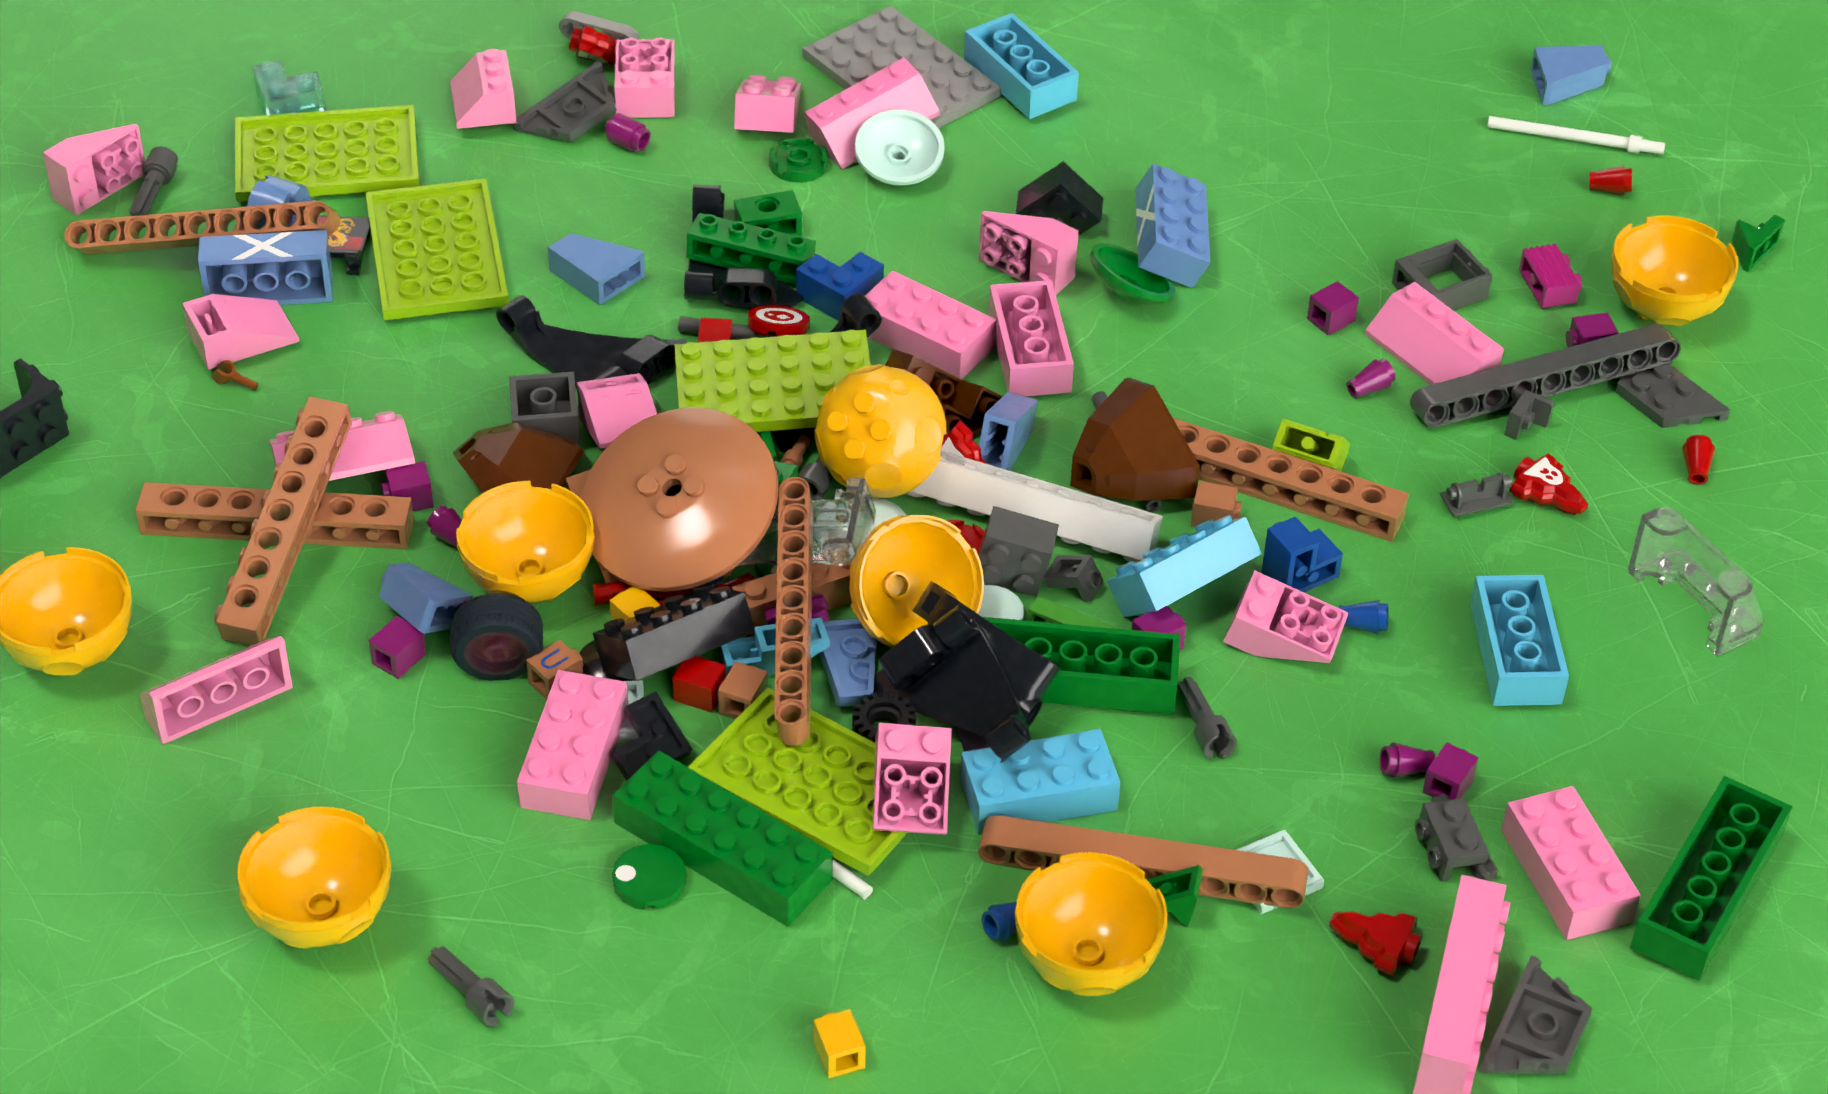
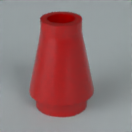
[1589,165,1632,195]
[1682,435,1715,485]

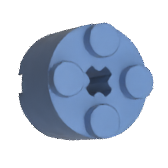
[247,175,315,229]

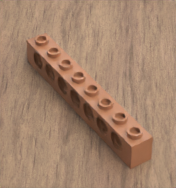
[214,396,352,646]
[1172,417,1409,542]
[135,482,414,550]

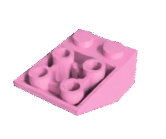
[615,38,675,118]
[734,75,802,133]
[43,124,145,215]
[979,211,1079,295]
[182,294,299,370]
[576,373,657,450]
[1223,570,1349,663]
[873,723,951,835]

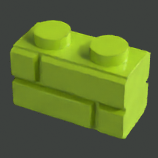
[1272,419,1351,471]

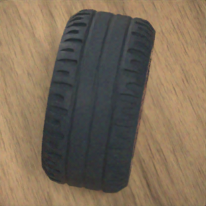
[450,593,543,681]

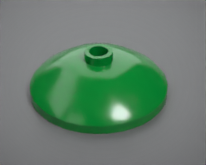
[1090,243,1175,303]

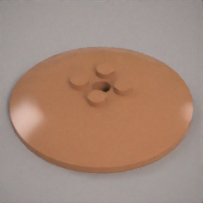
[581,408,779,592]

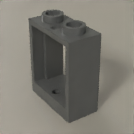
[1392,239,1492,310]

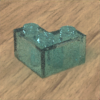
[252,60,326,115]

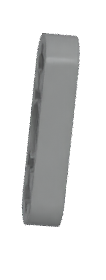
[559,11,640,40]

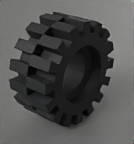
[852,691,916,743]

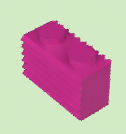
[1519,243,1582,308]

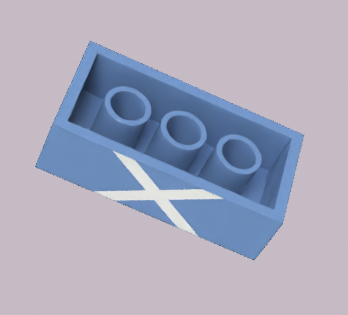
[1135,163,1211,288]
[198,230,333,305]

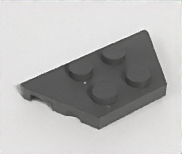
[513,61,617,142]
[1616,363,1730,428]
[1480,955,1592,1074]

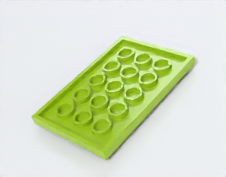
[235,105,419,202]
[365,178,509,320]
[674,330,871,432]
[688,687,908,876]

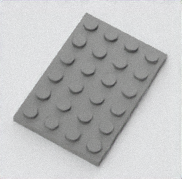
[803,6,1001,128]

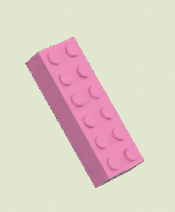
[1413,875,1511,1094]

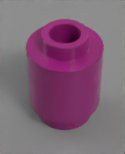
[605,113,651,152]

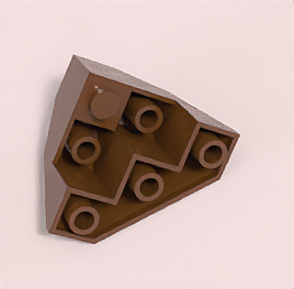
[885,349,1003,438]
[1070,378,1200,501]
[453,422,584,493]

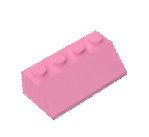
[805,58,940,170]
[1365,282,1504,385]
[269,411,415,481]
[140,636,293,745]

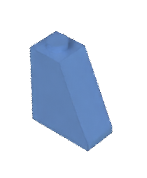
[1530,45,1611,105]
[548,233,645,305]
[979,392,1038,471]
[379,562,473,634]

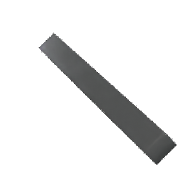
[1410,324,1681,428]

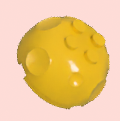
[1611,216,1739,326]
[814,364,946,498]
[456,481,594,604]
[849,515,984,647]
[0,547,132,676]
[237,807,391,949]
[1015,852,1167,996]

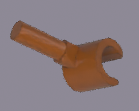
[212,360,259,390]

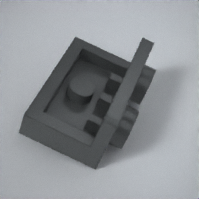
[1415,798,1490,881]

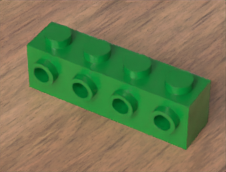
[686,213,816,284]

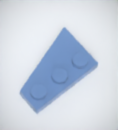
[819,619,877,707]

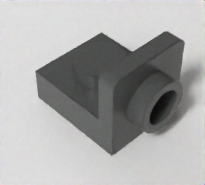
[1504,390,1554,440]
[1044,555,1103,602]

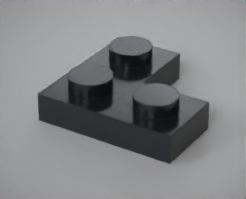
[611,691,692,781]

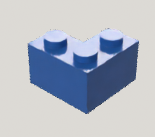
[796,252,884,321]
[1261,516,1343,592]

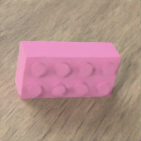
[865,270,996,379]
[988,280,1074,396]
[517,670,629,820]
[1501,786,1641,941]

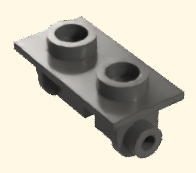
[1440,473,1514,517]

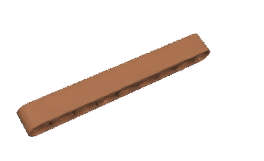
[64,201,340,255]
[774,477,813,746]
[978,815,1309,908]

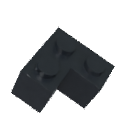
[1016,161,1103,236]

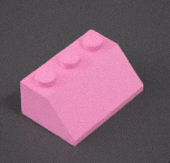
[450,49,516,129]

